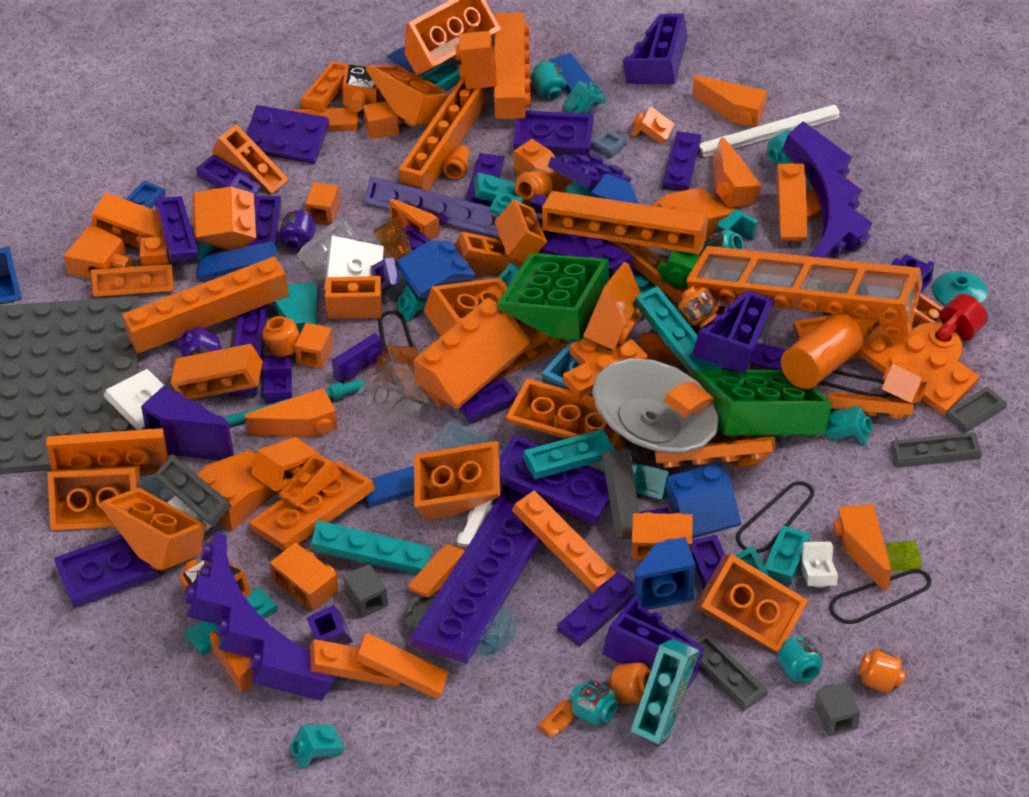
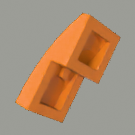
[663,381,715,418]

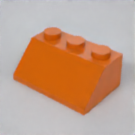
[47,466,141,530]

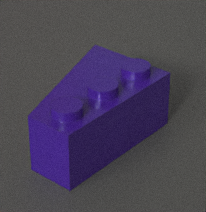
[622,13,688,85]
[539,233,635,279]
[692,290,774,374]
[602,596,705,691]

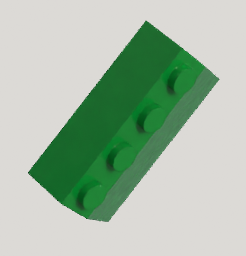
[497,253,610,341]
[693,369,832,438]

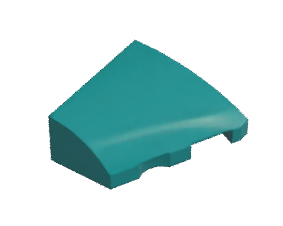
[272,283,318,334]

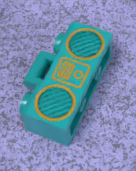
[631,639,700,744]

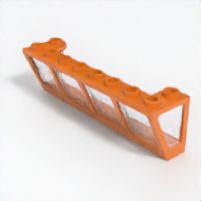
[687,246,922,338]

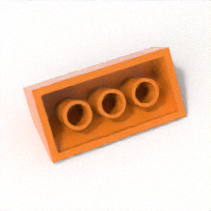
[405,0,501,76]
[583,262,643,350]
[413,298,531,409]
[506,378,628,451]

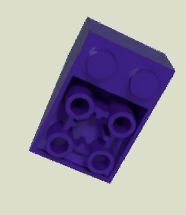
[141,386,234,460]

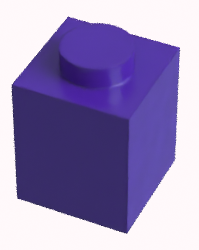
[306,605,353,645]

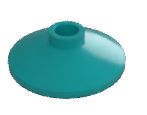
[933,271,988,306]

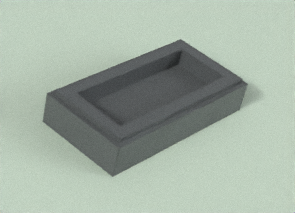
[945,386,1007,433]

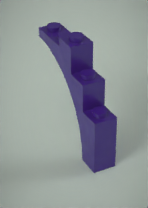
[781,121,872,259]
[183,532,333,701]

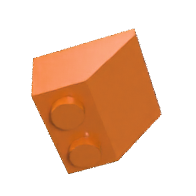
[192,187,256,250]

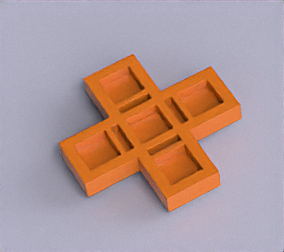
[563,338,648,399]

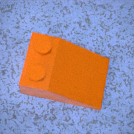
[366,64,450,127]
[651,187,735,236]
[423,278,518,336]
[414,441,500,520]
[197,450,278,531]
[100,488,206,571]
[694,554,808,653]

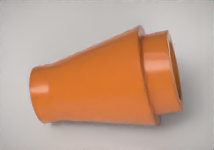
[443,145,470,180]

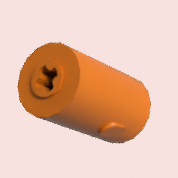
[781,314,863,389]

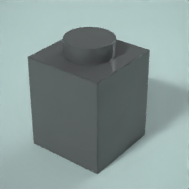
[343,564,388,618]
[815,682,860,737]

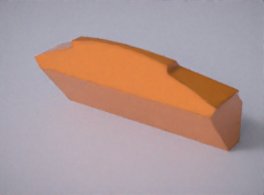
[537,700,575,737]

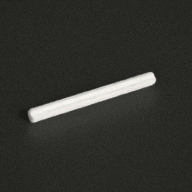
[699,105,840,157]

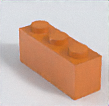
[92,192,163,249]
[170,344,263,400]

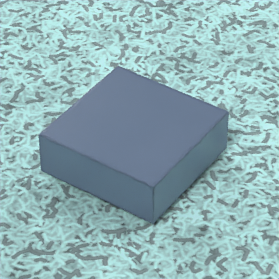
[591,129,627,159]

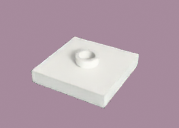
[325,236,384,289]
[104,369,164,430]

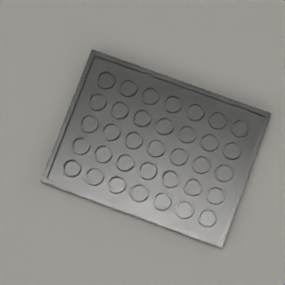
[0,296,140,474]

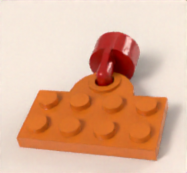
[856,294,988,415]

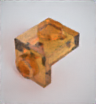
[374,219,412,263]
[376,345,419,383]

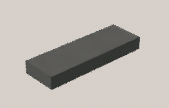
[890,432,982,468]
[602,451,639,539]
[153,454,232,528]
[694,632,768,711]

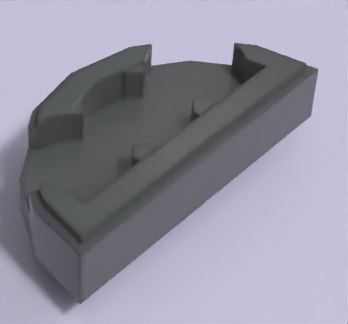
[404,592,438,634]

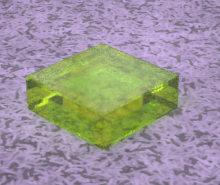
[886,540,922,571]

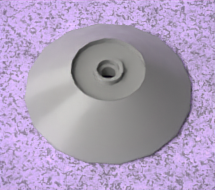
[592,358,719,454]

